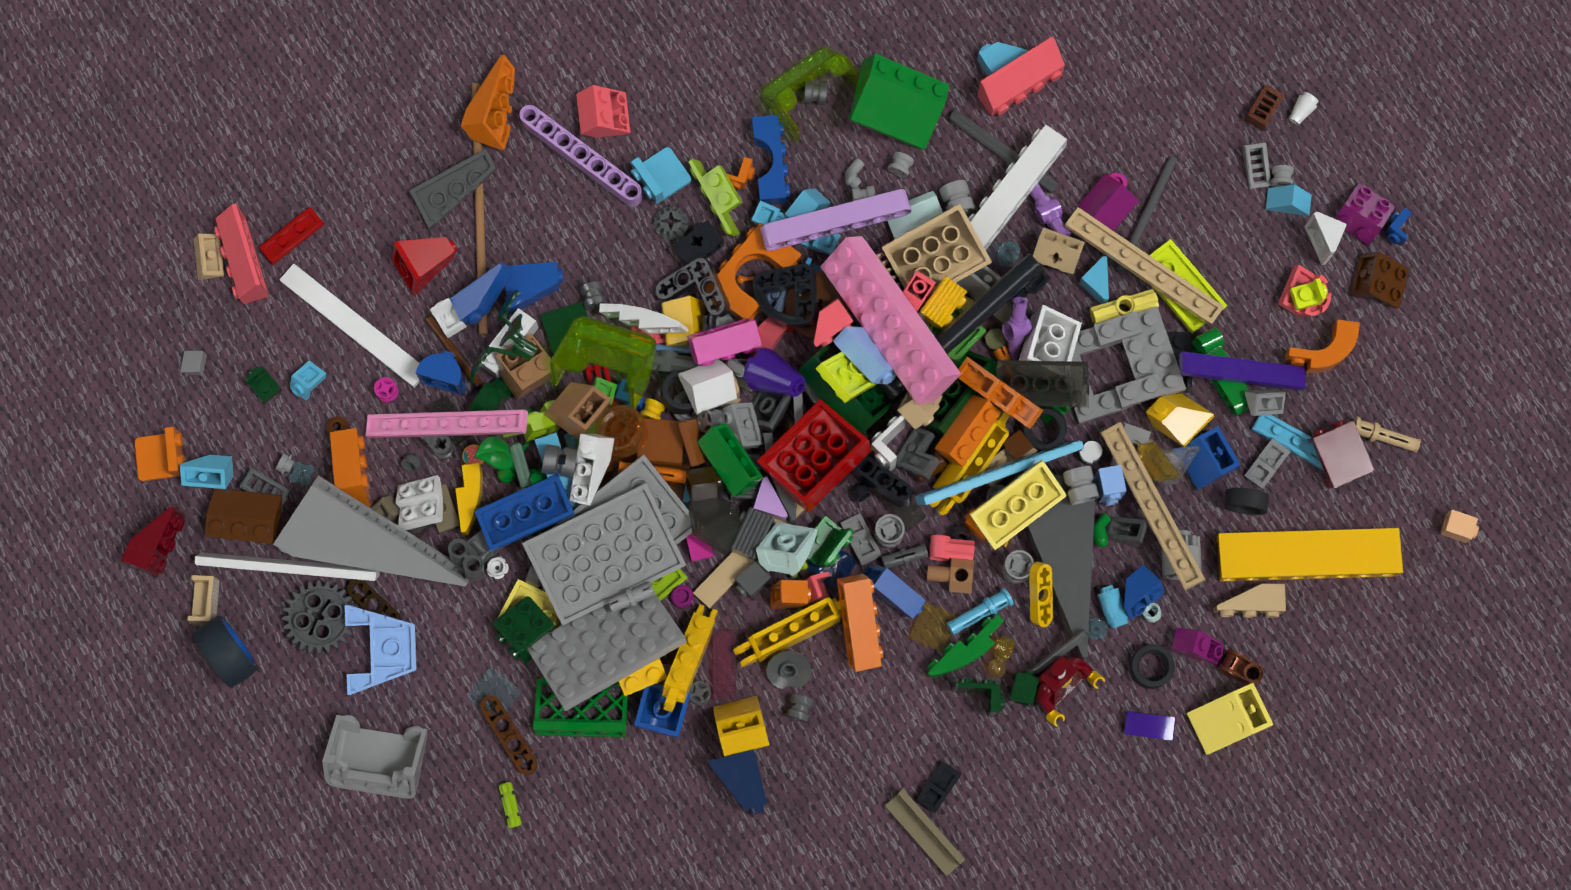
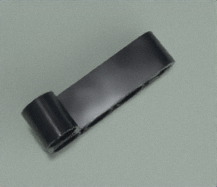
[836,455,912,508]

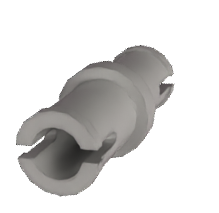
[608,582,656,613]

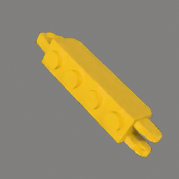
[929,407,1010,515]
[733,597,842,667]
[662,604,718,712]

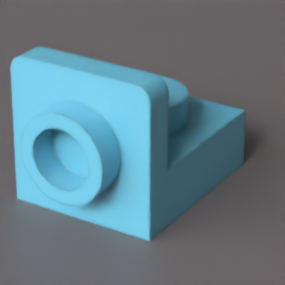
[290,361,326,401]

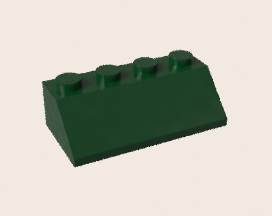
[924,351,1007,439]

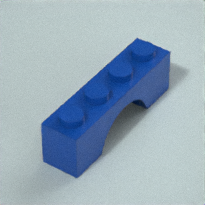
[752,115,790,205]

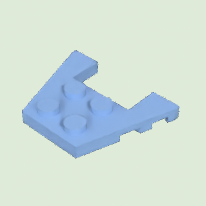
[345,605,416,695]

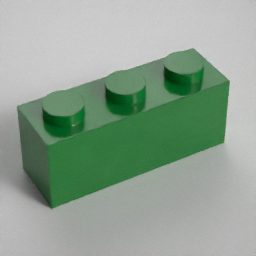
[697,423,763,497]

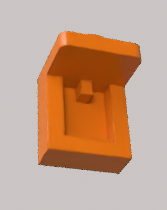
[727,157,756,191]

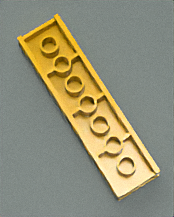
[1216,528,1403,582]

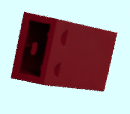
[121,506,185,578]

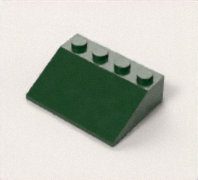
[797,338,899,434]

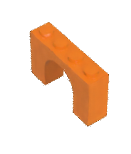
[706,223,802,320]

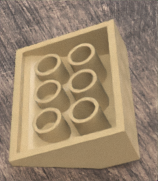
[881,203,992,297]

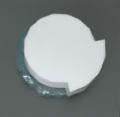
[1078,440,1103,465]

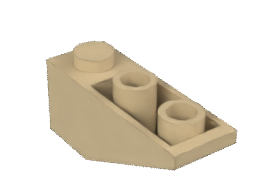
[1213,584,1286,618]

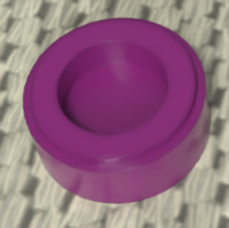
[671,585,694,608]

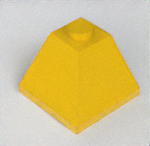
[1146,393,1214,447]

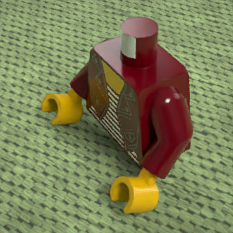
[1036,656,1105,727]

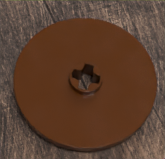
[785,272,851,338]

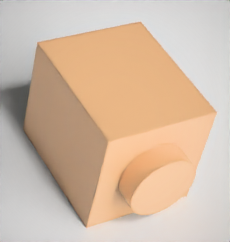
[1440,510,1479,543]

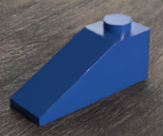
[450,263,514,325]

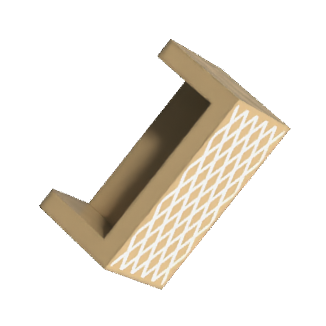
[187,575,220,625]

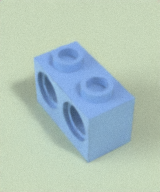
[1093,465,1126,506]

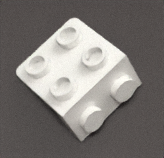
[870,415,906,471]

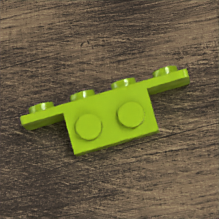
[688,159,742,236]

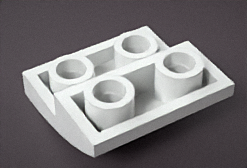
[396,475,443,530]

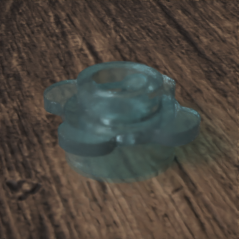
[289,461,315,486]

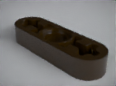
[347,579,402,620]

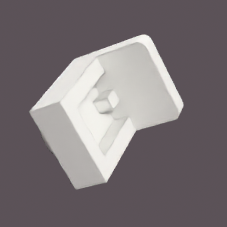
[430,298,467,338]

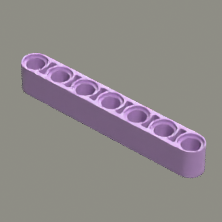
[520,105,642,207]
[760,189,912,251]

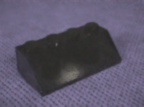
[997,360,1090,408]

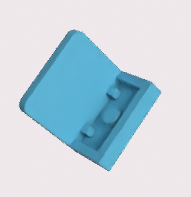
[631,147,691,204]

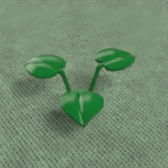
[474,409,550,485]

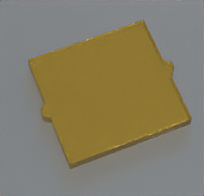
[909,602,958,653]

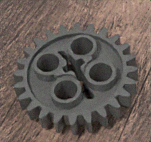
[282,580,356,655]

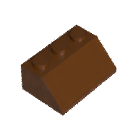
[205,488,282,544]

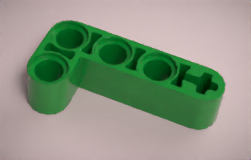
[1191,327,1249,417]

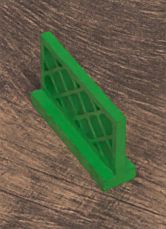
[533,679,628,738]

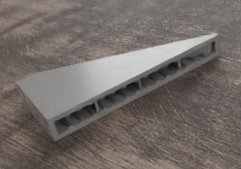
[273,476,469,586]

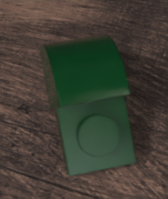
[469,378,513,411]

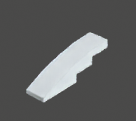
[599,303,689,334]

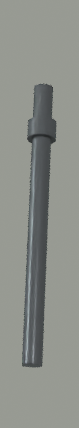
[1116,156,1177,272]

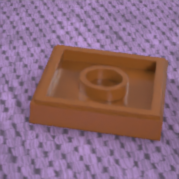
[637,418,684,466]
[678,418,710,466]

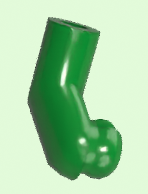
[1093,513,1111,548]

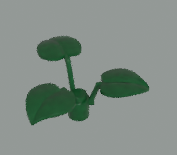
[470,289,538,384]

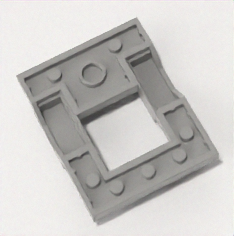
[1064,307,1186,424]

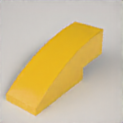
[455,463,483,536]

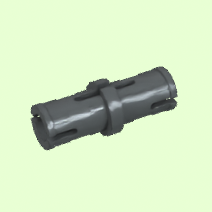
[881,544,928,568]

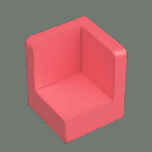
[804,571,830,605]

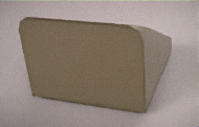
[371,496,400,522]

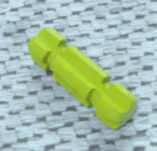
[499,782,522,828]

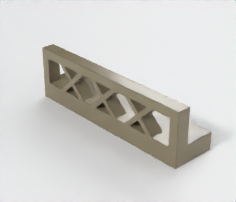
[885,789,965,876]

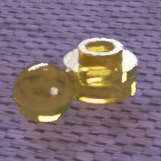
[988,636,1015,677]

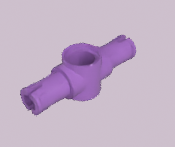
[1030,183,1071,237]
[1002,297,1032,360]

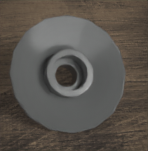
[766,651,812,689]

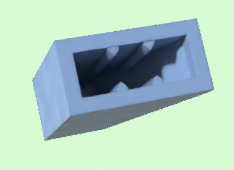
[833,327,896,384]

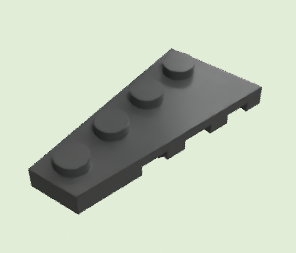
[409,149,497,229]

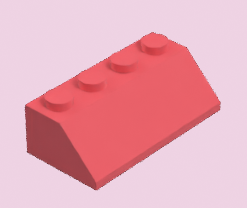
[977,36,1065,117]
[214,203,269,304]

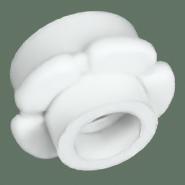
[486,557,509,579]

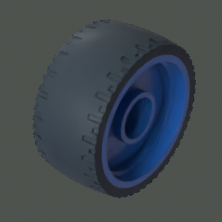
[193,615,258,688]

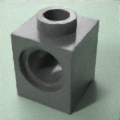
[735,561,771,599]

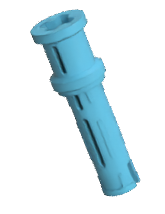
[946,587,1014,635]

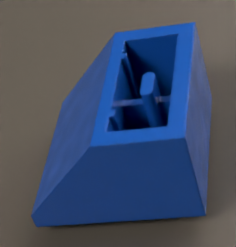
[1175,426,1241,491]

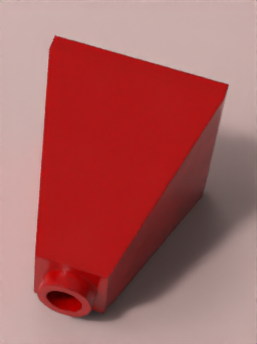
[392,237,457,296]

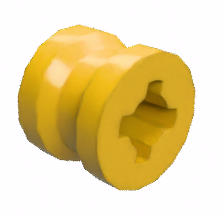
[639,398,666,420]

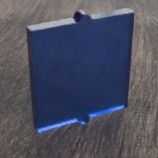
[806,549,858,591]

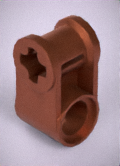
[1217,649,1264,685]

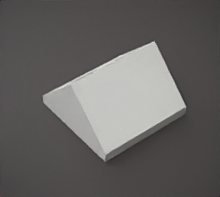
[1304,212,1347,265]
[678,359,737,415]

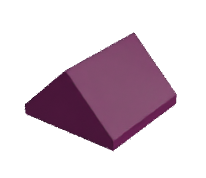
[1077,173,1139,231]

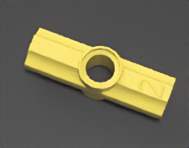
[1089,289,1159,325]

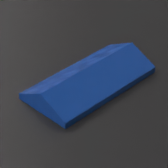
[475,474,575,552]

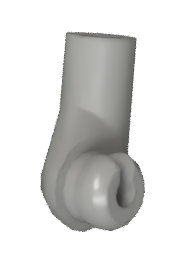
[845,158,864,188]

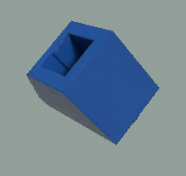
[1124,565,1165,620]

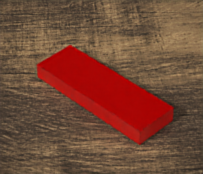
[258,207,325,265]

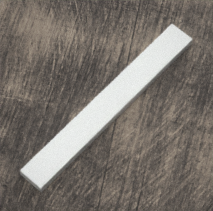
[279,264,420,388]
[195,552,380,581]

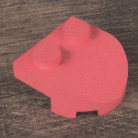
[1278,265,1331,317]

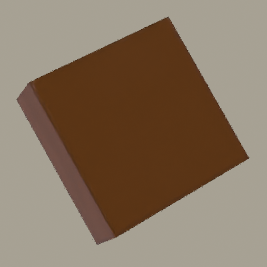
[1002,430,1034,461]

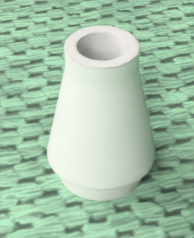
[1288,92,1319,125]

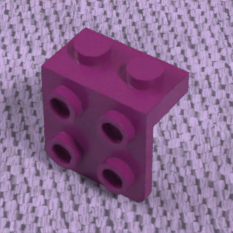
[1334,184,1395,245]

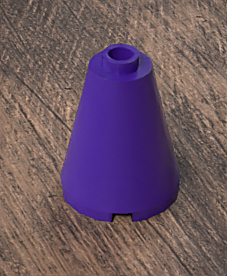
[744,347,805,397]

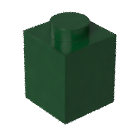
[1010,670,1039,708]

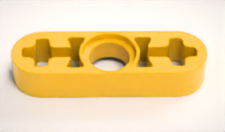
[1029,562,1053,627]

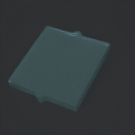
[468,668,522,721]

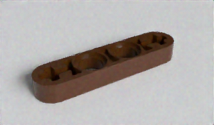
[480,696,538,775]

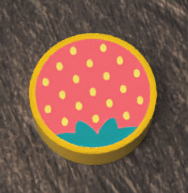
[462,445,485,465]

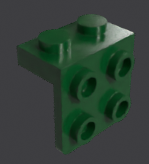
[492,596,554,664]
[952,679,1005,717]

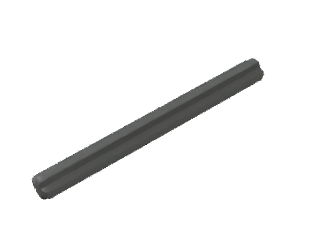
[949,110,1058,193]

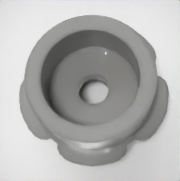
[275,453,295,475]

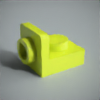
[1289,278,1327,311]

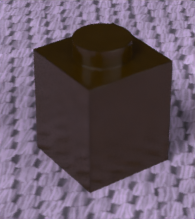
[686,466,721,502]

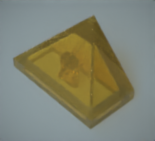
[1137,441,1180,482]

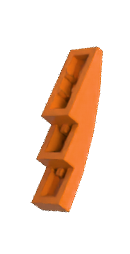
[958,357,1043,429]

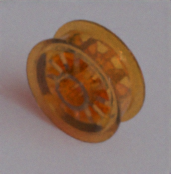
[595,405,648,457]

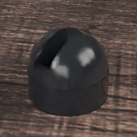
[852,483,872,503]
[951,524,969,540]

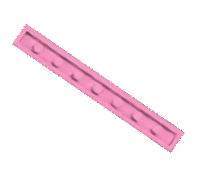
[365,410,528,438]

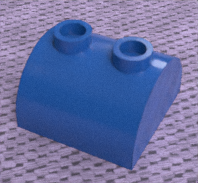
[416,351,466,396]
[634,683,691,738]

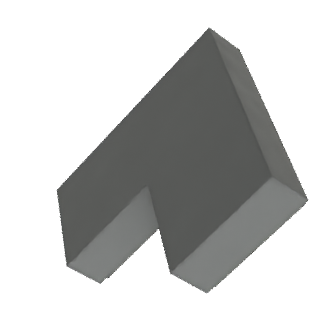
[896,427,940,480]

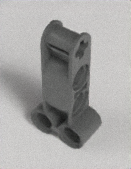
[448,530,505,582]

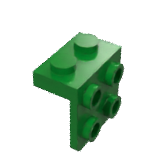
[807,516,854,568]

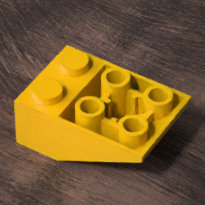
[713,695,769,757]

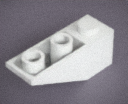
[570,434,614,505]

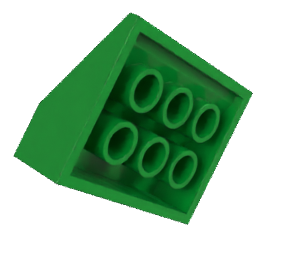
[849,54,949,150]

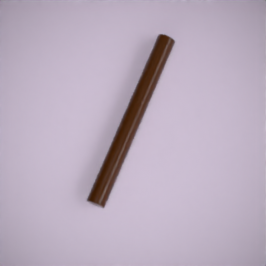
[425,315,484,389]

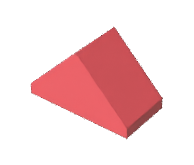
[748,317,787,357]

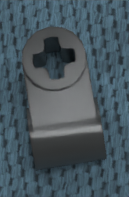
[421,436,454,459]

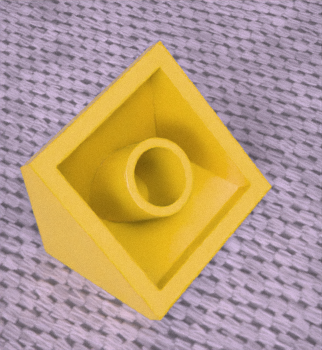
[661,296,706,346]

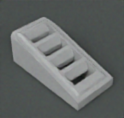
[1242,143,1271,189]

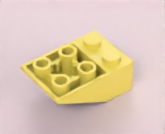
[1186,683,1273,755]

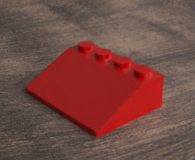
[757,399,872,513]

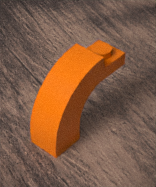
[1285,320,1360,373]

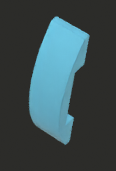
[751,201,841,255]

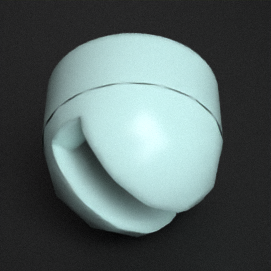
[1143,603,1161,623]

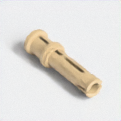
[1354,416,1421,453]

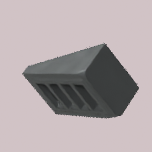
[239,468,291,504]

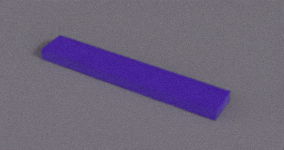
[1179,352,1306,390]

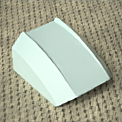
[888,191,942,239]
[756,522,818,576]

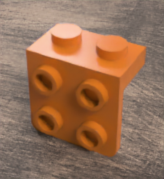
[135,427,185,482]

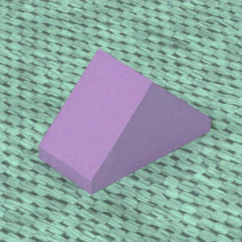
[754,476,788,522]

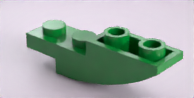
[927,614,1004,678]

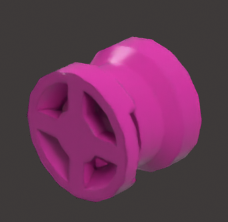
[374,377,399,403]

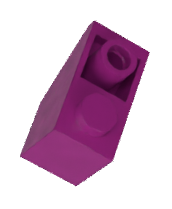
[1171,628,1224,666]

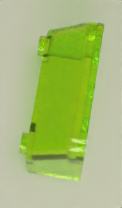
[762,47,860,142]
[550,316,657,410]

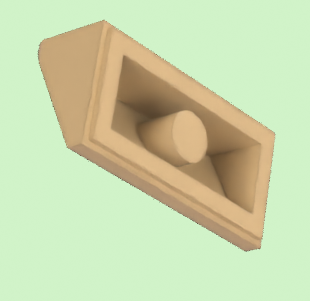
[194,234,224,280]

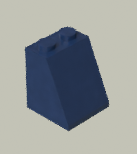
[709,749,768,816]

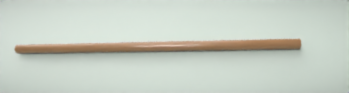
[472,83,488,335]

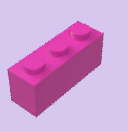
[687,317,762,366]

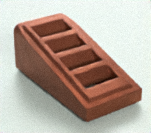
[1244,85,1285,131]

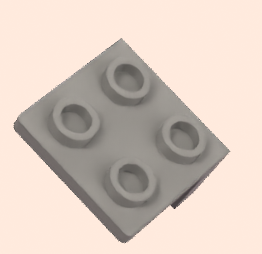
[721,402,764,449]

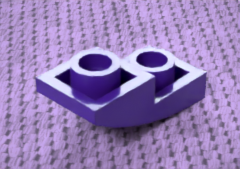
[1124,711,1176,740]

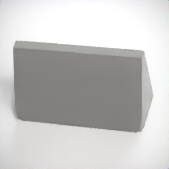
[1245,389,1286,416]

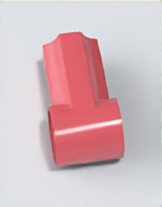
[929,535,975,561]

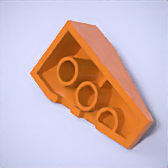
[461,55,515,150]

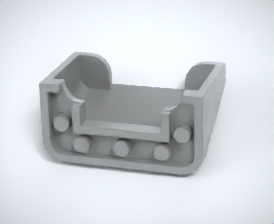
[322,715,428,799]

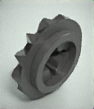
[653,205,689,240]

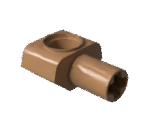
[927,558,974,594]

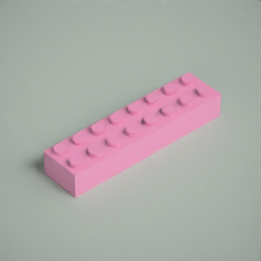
[820,236,961,405]

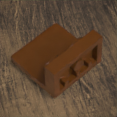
[1350,252,1409,309]

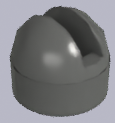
[401,453,421,473]

